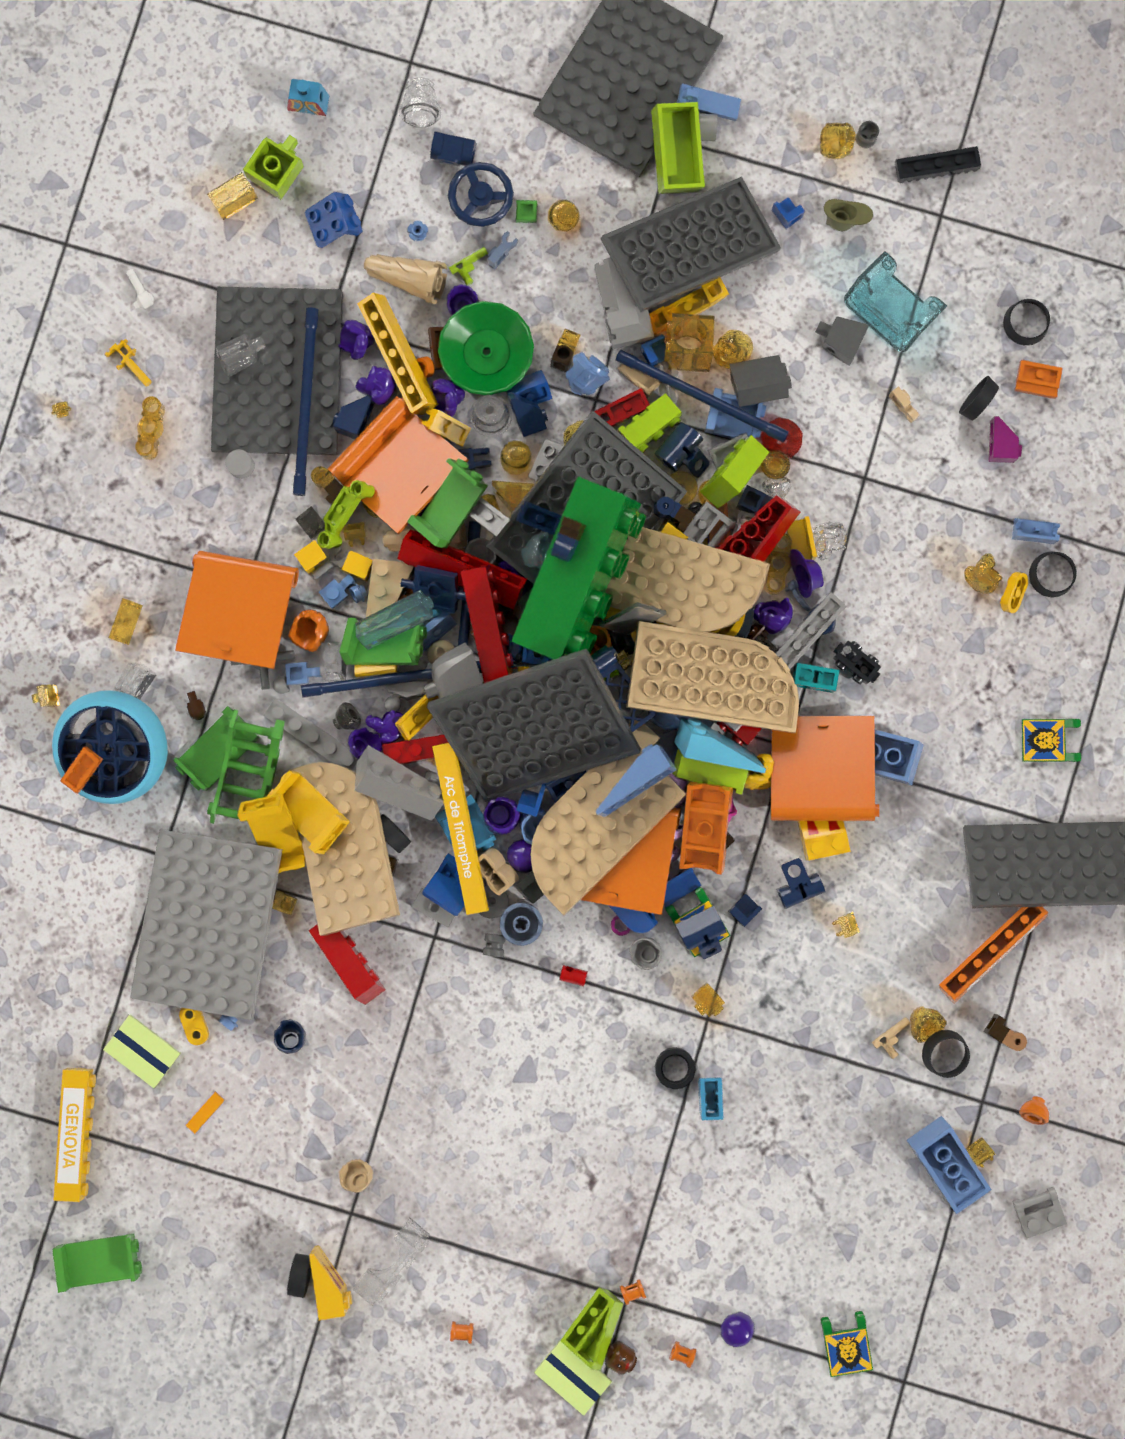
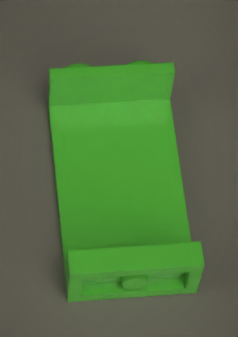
[407,458,488,549]
[339,618,427,665]
[173,706,260,791]
[52,1233,142,1293]

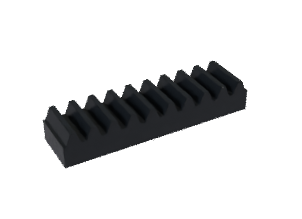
[895,146,981,184]

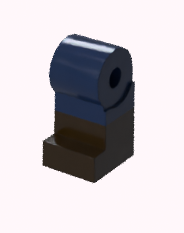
[653,497,696,533]
[551,516,586,562]

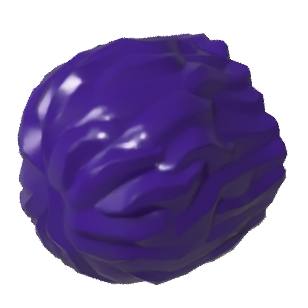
[483,797,520,835]

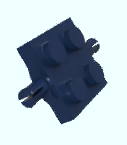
[400,565,467,614]

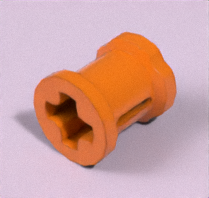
[620,1279,646,1305]
[450,1321,474,1344]
[669,1341,697,1368]

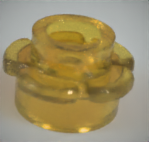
[51,402,72,418]

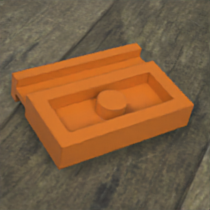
[1014,360,1063,399]

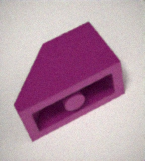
[989,416,1022,463]

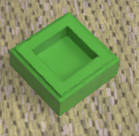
[516,200,537,223]

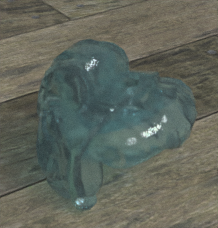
[521,532,552,569]

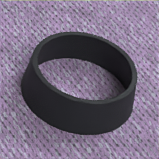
[1003,299,1050,346]
[959,376,999,420]
[1029,552,1077,598]
[922,1030,970,1078]

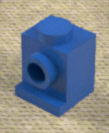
[522,647,552,666]

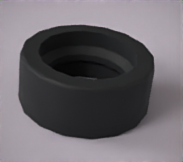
[380,814,411,853]
[655,1047,696,1090]
[287,1253,312,1298]

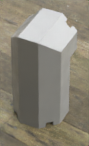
[594,257,654,349]

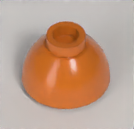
[1019,1096,1049,1125]

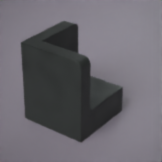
[516,871,544,903]

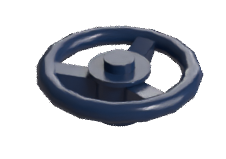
[447,162,514,227]

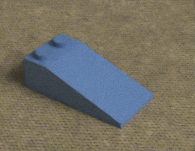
[875,730,924,786]
[595,744,677,817]
[906,1116,991,1214]

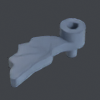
[784,579,811,611]

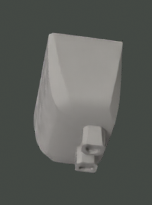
[423,643,483,699]

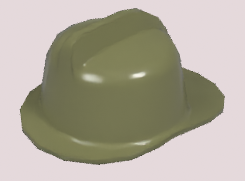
[823,199,873,232]

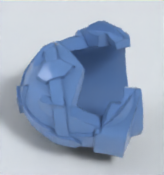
[566,352,611,395]

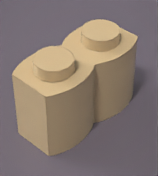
[478,847,519,896]

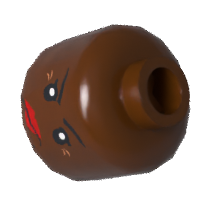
[605,1341,637,1375]

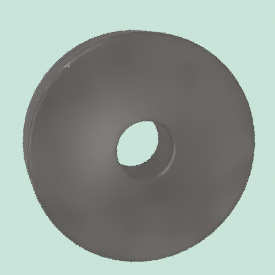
[479,885,509,919]

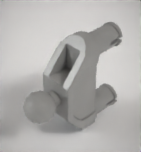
[380,663,433,712]

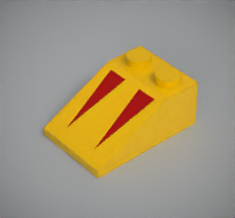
[797,821,851,861]
[309,1245,352,1320]

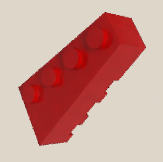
[716,495,801,562]
[308,924,386,1005]

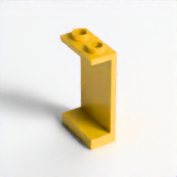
[267,770,350,854]
[237,793,306,874]

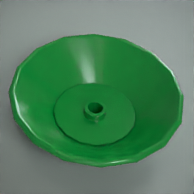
[438,301,534,396]

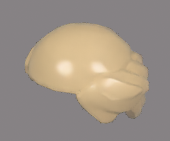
[339,1159,373,1193]

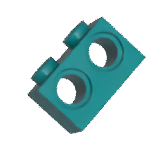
[793,663,840,693]

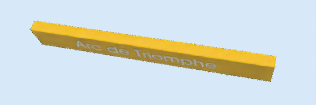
[432,743,489,915]

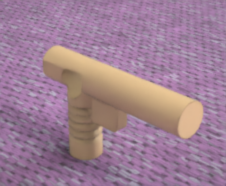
[871,1017,911,1059]

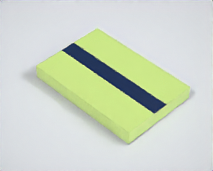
[103,1015,181,1088]
[534,1338,612,1416]

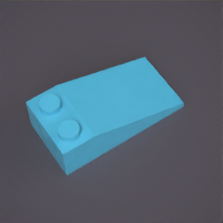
[675,718,766,773]

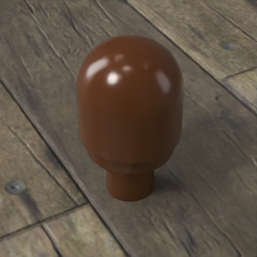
[187,691,206,721]

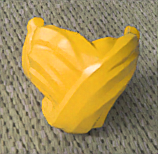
[744,753,774,790]

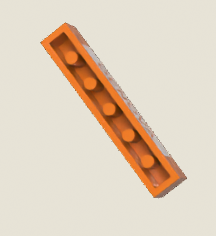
[939,907,1048,1004]

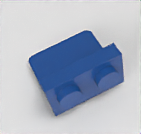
[305,192,363,248]
[422,853,483,916]

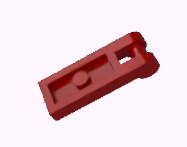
[594,388,650,427]

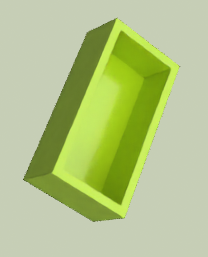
[651,102,705,194]

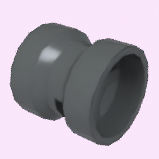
[856,121,879,148]
[483,933,506,957]

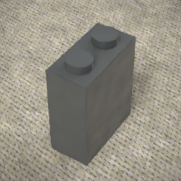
[730,355,792,407]

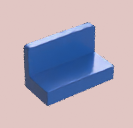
[506,370,553,413]
[516,783,546,817]
[664,868,702,908]

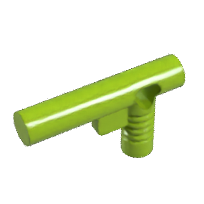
[448,247,488,286]

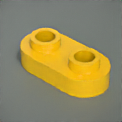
[1000,572,1028,613]
[179,1008,209,1045]

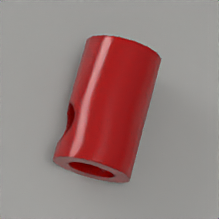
[559,965,588,987]

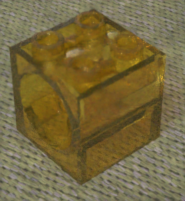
[664,313,715,372]

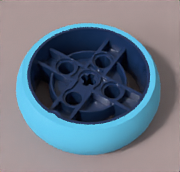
[52,690,168,804]

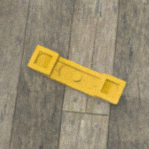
[649,277,729,335]

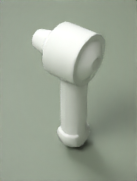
[126,269,154,309]

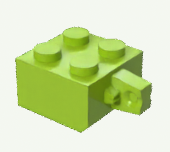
[243,135,304,200]

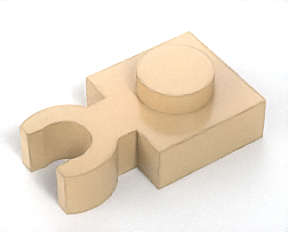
[889,386,920,423]

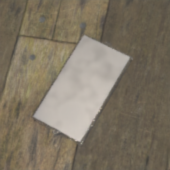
[600,602,666,635]

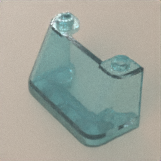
[844,251,947,352]

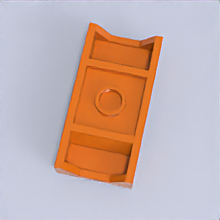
[679,782,733,875]

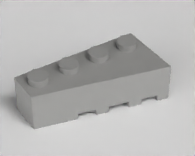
[354,745,444,821]

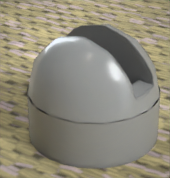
[273,676,290,693]

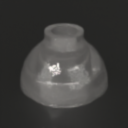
[762,477,791,499]

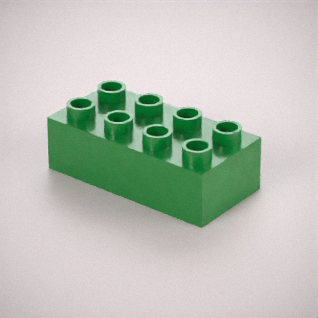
[512,476,646,660]

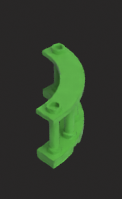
[207,709,285,824]

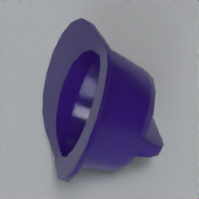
[789,549,824,598]

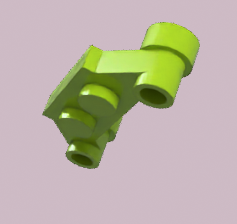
[317,480,375,549]

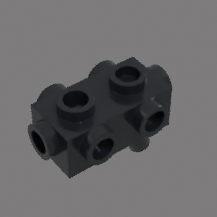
[833,640,881,685]

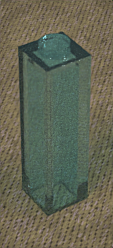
[355,590,434,650]

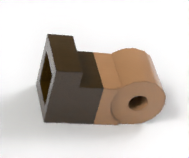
[983,1013,1027,1051]

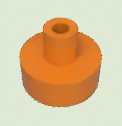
[417,356,434,378]

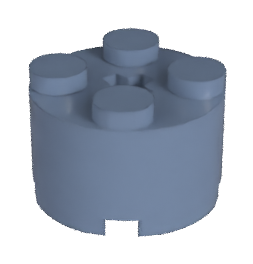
[500,902,543,946]

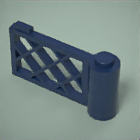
[591,645,656,732]

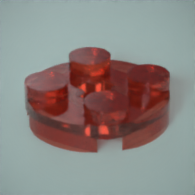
[760,417,803,461]

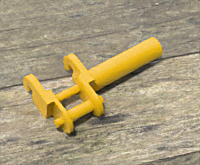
[104,339,152,387]

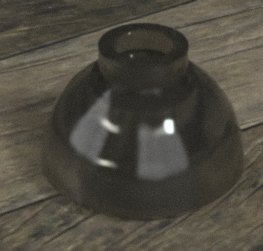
[333,702,361,730]

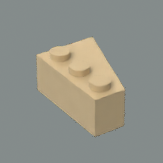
[365,559,416,627]

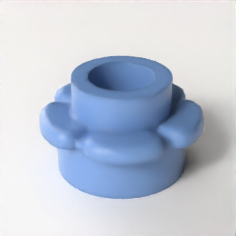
[408,221,428,241]
[349,583,367,603]
[218,1015,238,1031]

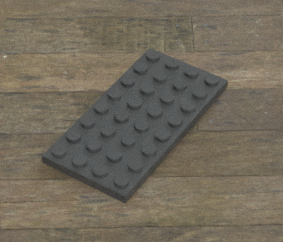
[601,176,781,312]
[963,822,1125,908]

